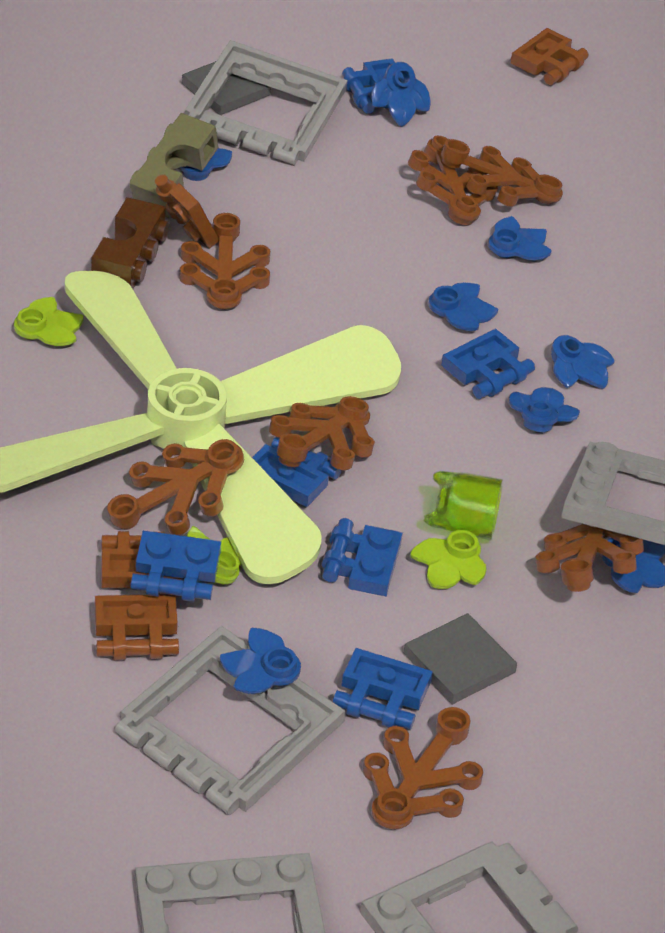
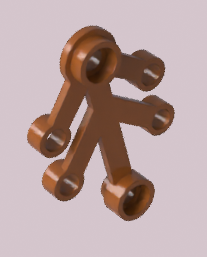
[408,135,498,225]
[441,139,563,206]
[179,213,270,309]
[269,396,375,470]
[107,439,244,535]
[535,506,644,592]
[363,707,483,829]

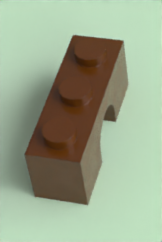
[91,197,169,289]

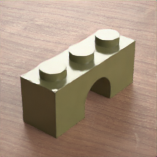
[129,113,219,218]

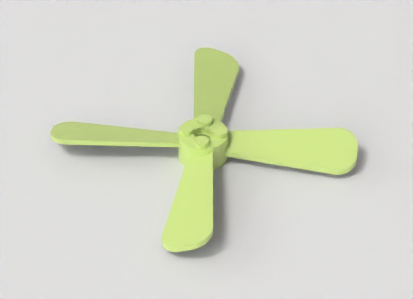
[0,271,401,584]

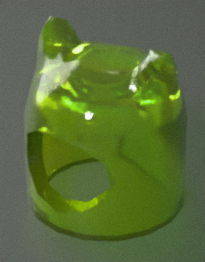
[423,471,503,541]

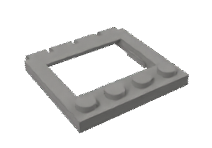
[184,40,348,165]
[561,441,665,545]
[115,626,345,815]
[360,841,578,933]
[135,853,325,933]

